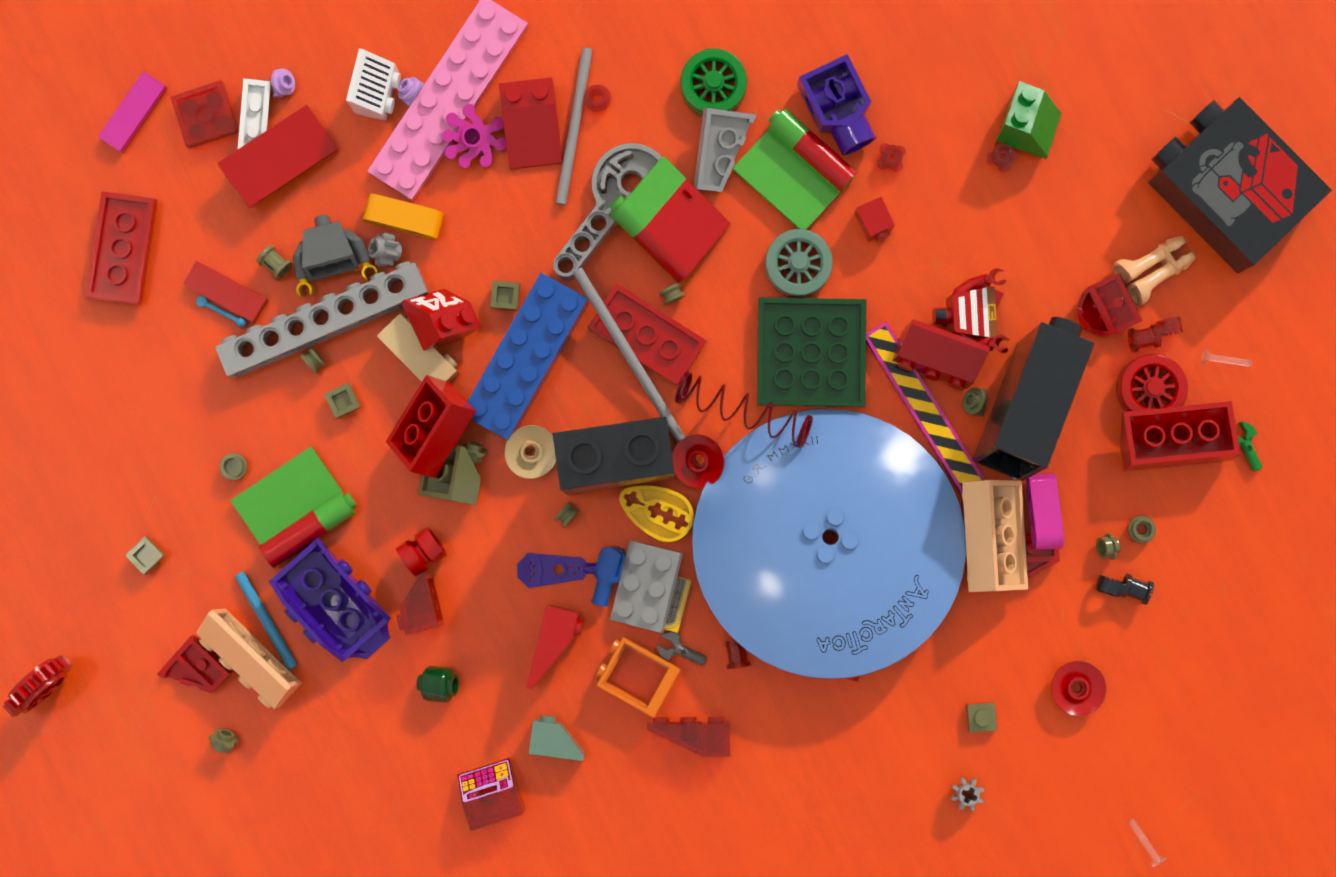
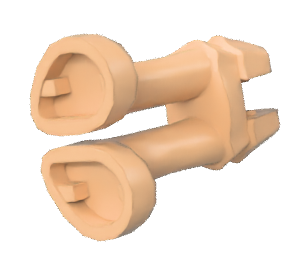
[1113,236,1196,306]

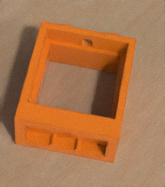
[595,637,681,718]

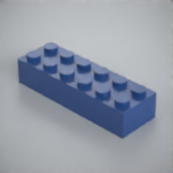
[467,273,589,440]

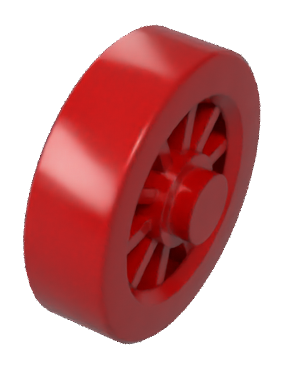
[1116,354,1188,412]

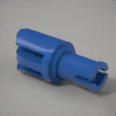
[591,546,626,607]

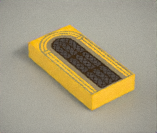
[665,577,692,633]

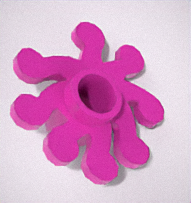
[441,104,507,168]

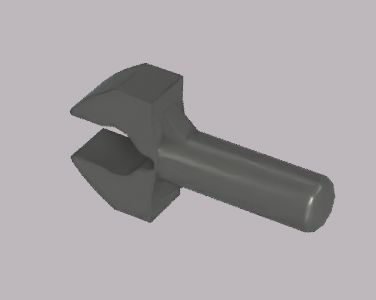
[656,632,707,666]

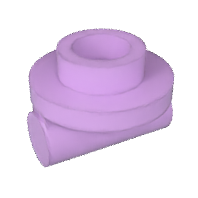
[271,68,295,98]
[397,77,424,107]

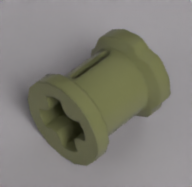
[256,245,293,281]

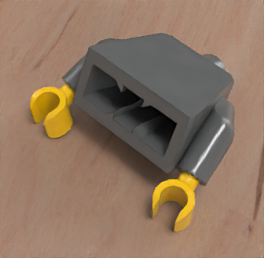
[293,215,378,297]

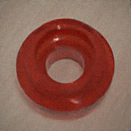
[584,85,611,112]

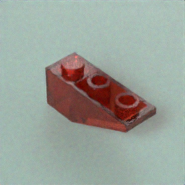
[647,716,730,757]

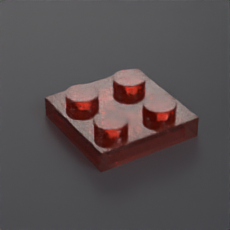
[170,80,239,149]

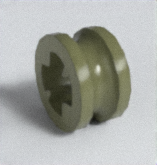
[659,283,686,306]
[300,347,327,374]
[554,501,580,528]

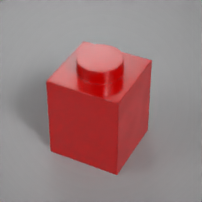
[854,197,895,242]

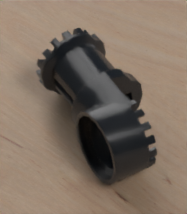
[1095,573,1154,605]

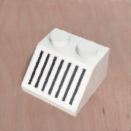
[346,49,401,121]

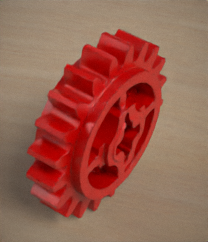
[2,655,73,717]

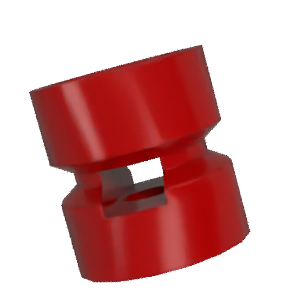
[396,527,447,577]

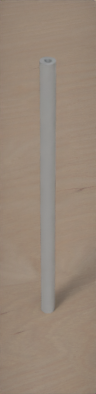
[573,267,685,443]

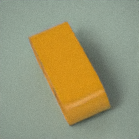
[362,194,444,240]

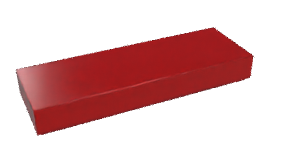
[183,261,268,323]

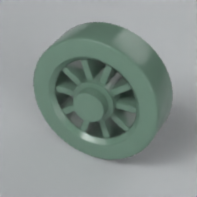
[765,229,833,298]

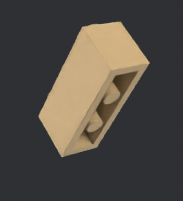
[377,314,460,383]

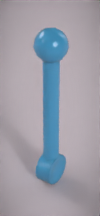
[196,296,247,327]

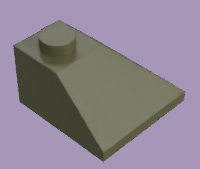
[418,446,481,505]

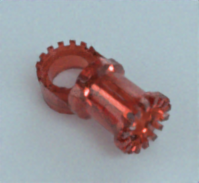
[1127,317,1183,352]
[723,640,751,669]

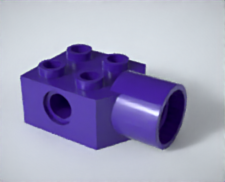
[797,54,876,155]

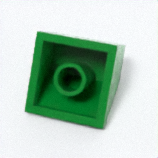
[996,81,1062,159]

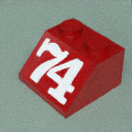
[401,289,481,351]

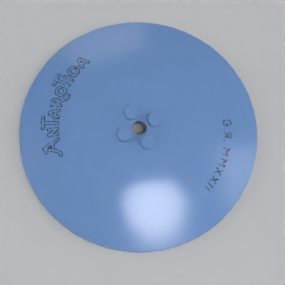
[692,409,966,679]

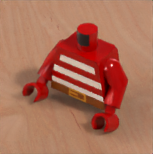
[932,268,1010,353]

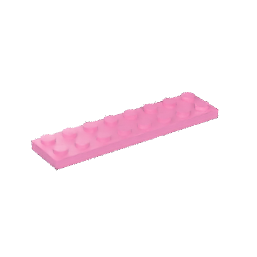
[367,0,529,201]

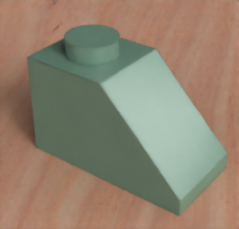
[529,715,585,761]

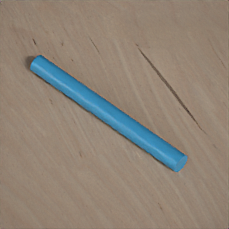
[234,571,298,670]

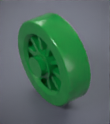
[680,48,747,116]

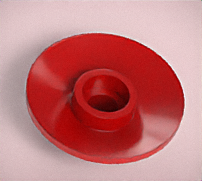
[672,434,725,488]
[1051,661,1106,716]

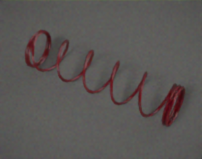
[675,371,813,449]

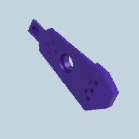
[517,553,597,588]

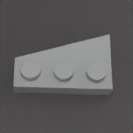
[694,108,757,192]

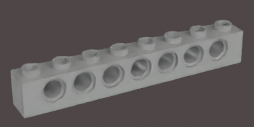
[215,261,429,379]

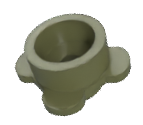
[462,442,488,463]
[208,729,240,753]

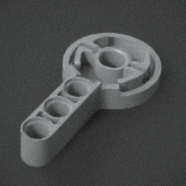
[553,143,662,281]

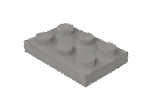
[610,541,683,633]

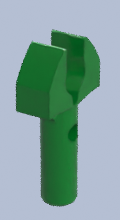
[1237,421,1263,471]

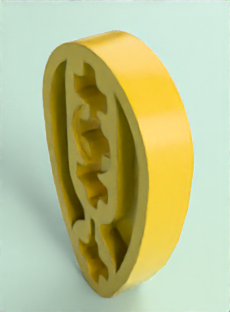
[619,485,694,542]

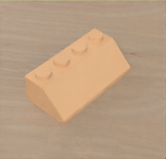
[962,480,1028,592]
[196,608,302,709]

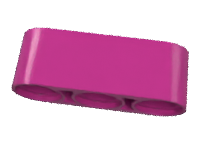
[1025,474,1064,550]

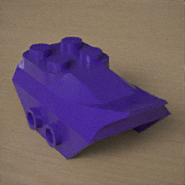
[269,538,391,663]

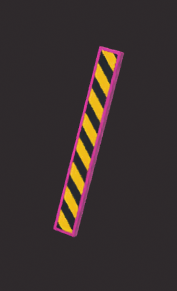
[866,322,985,496]

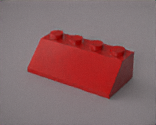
[1120,401,1240,471]

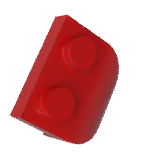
[1076,272,1143,336]

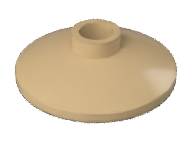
[504,425,556,479]

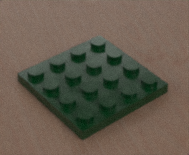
[757,297,866,407]

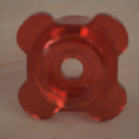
[986,141,1018,172]
[877,143,906,172]

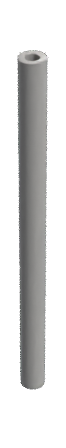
[556,48,593,206]

